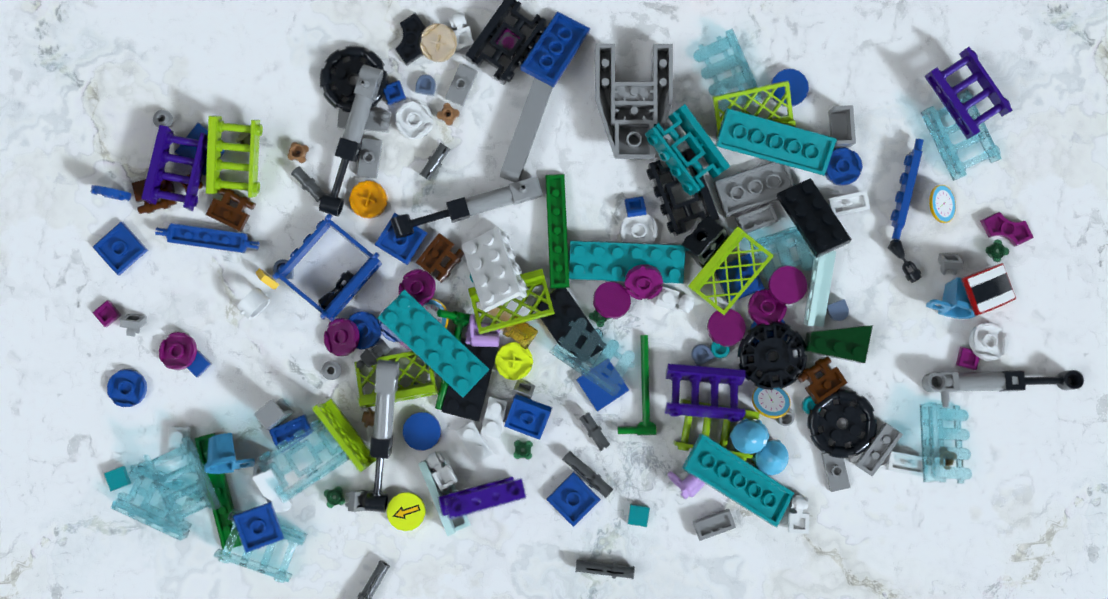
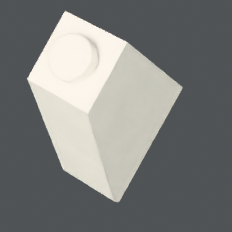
[252,451,293,513]

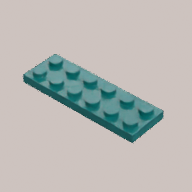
[715,108,837,176]
[569,240,685,284]
[378,289,490,397]
[682,434,794,527]

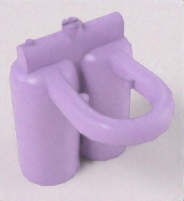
[465,314,500,347]
[668,471,705,499]

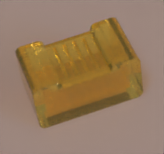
[502,317,538,349]

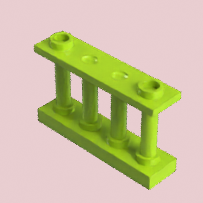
[206,115,263,198]
[673,399,760,461]

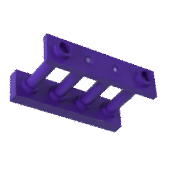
[924,47,1013,139]
[141,125,208,212]
[664,363,746,422]
[438,476,526,519]

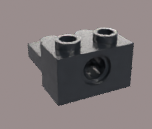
[682,216,729,268]

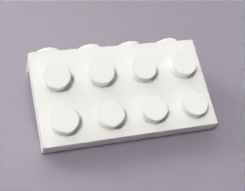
[461,227,527,312]

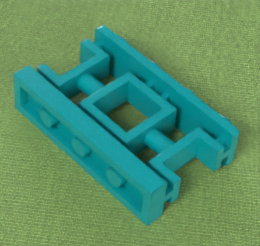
[645,104,731,196]

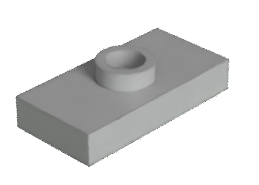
[445,64,478,106]
[357,138,382,179]
[735,204,779,234]
[821,452,851,492]
[692,508,736,541]

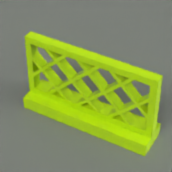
[712,81,796,137]
[688,226,774,315]
[468,269,555,334]
[354,351,438,408]
[312,399,376,472]

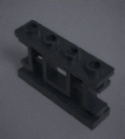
[465,0,547,85]
[646,148,720,237]

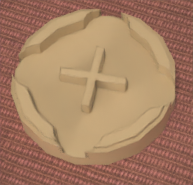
[420,23,457,62]

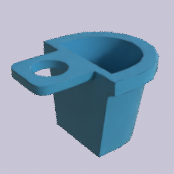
[926,277,975,319]
[204,433,255,474]

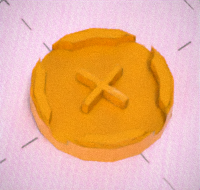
[349,180,388,219]

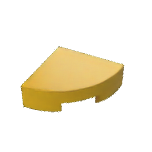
[255,268,279,289]

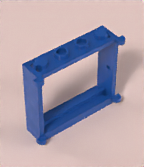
[273,213,382,322]

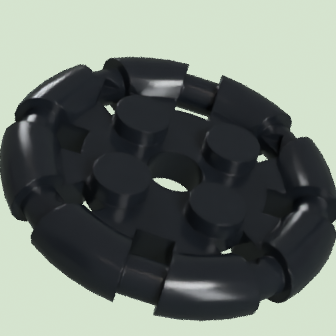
[320,46,388,112]
[737,321,807,390]
[807,389,877,458]

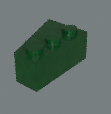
[805,325,873,363]

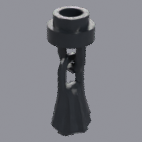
[888,239,922,283]
[318,271,354,309]

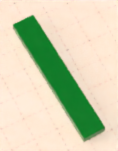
[546,174,570,289]
[194,433,242,550]

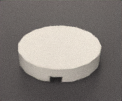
[395,101,433,139]
[620,214,658,243]
[969,322,1008,361]

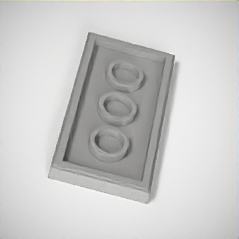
[713,162,795,218]

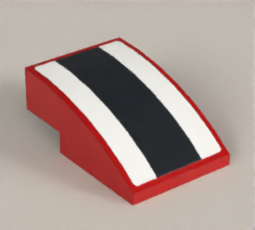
[962,263,1016,316]

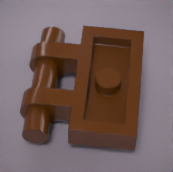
[131,179,177,214]
[205,188,256,232]
[415,233,464,283]
[797,356,848,404]

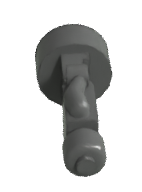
[356,339,391,369]

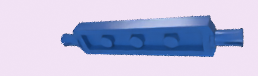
[890,139,924,240]
[155,223,260,253]

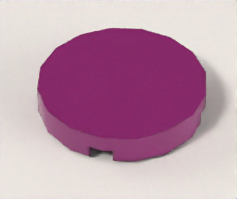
[625,264,663,300]
[768,266,807,305]
[399,269,436,306]
[593,282,631,319]
[747,289,787,325]
[707,308,746,347]
[324,318,359,356]
[159,332,197,371]

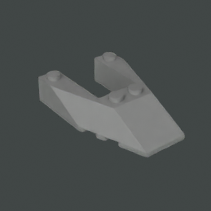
[595,44,673,159]

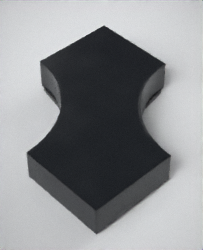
[395,13,426,66]

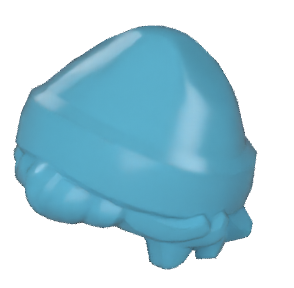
[730,418,769,454]
[751,439,789,476]

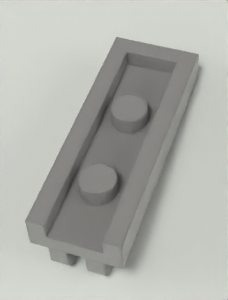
[337,108,391,132]
[855,422,903,477]

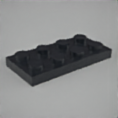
[776,178,852,258]
[532,288,607,369]
[441,338,498,422]

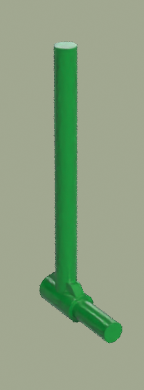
[435,309,471,410]
[617,335,657,435]

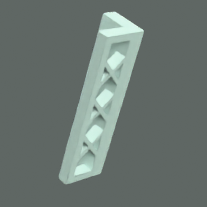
[803,251,836,327]
[418,454,471,536]

